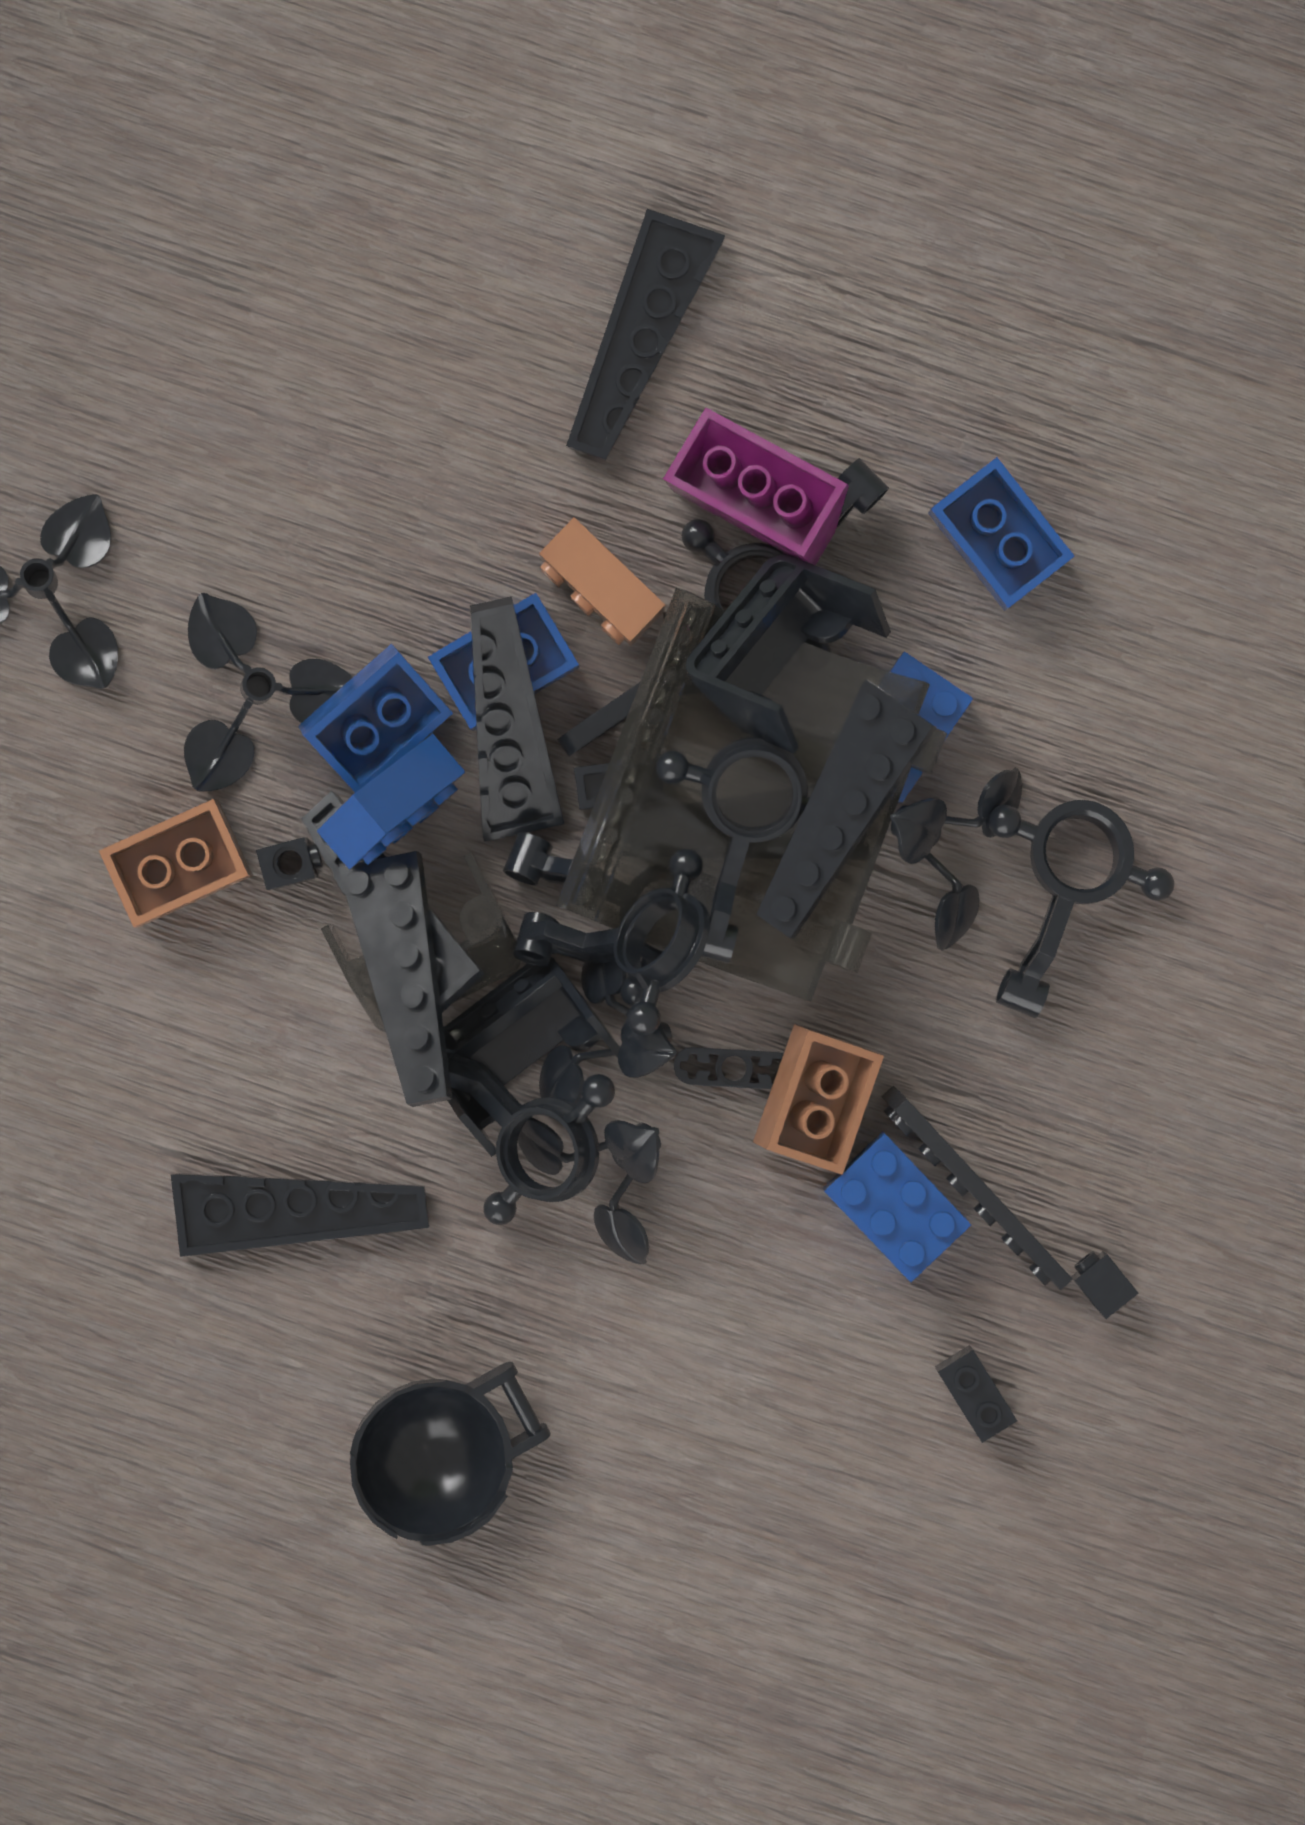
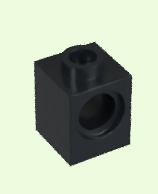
[256,837,323,891]
[1071,1251,1139,1319]

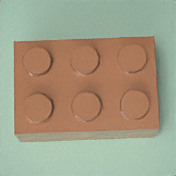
[539,517,666,646]
[99,799,253,928]
[753,1024,884,1175]

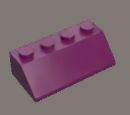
[663,407,849,565]

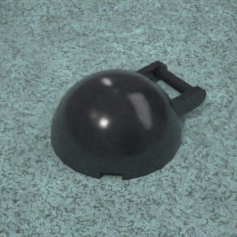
[350,1362,551,1546]

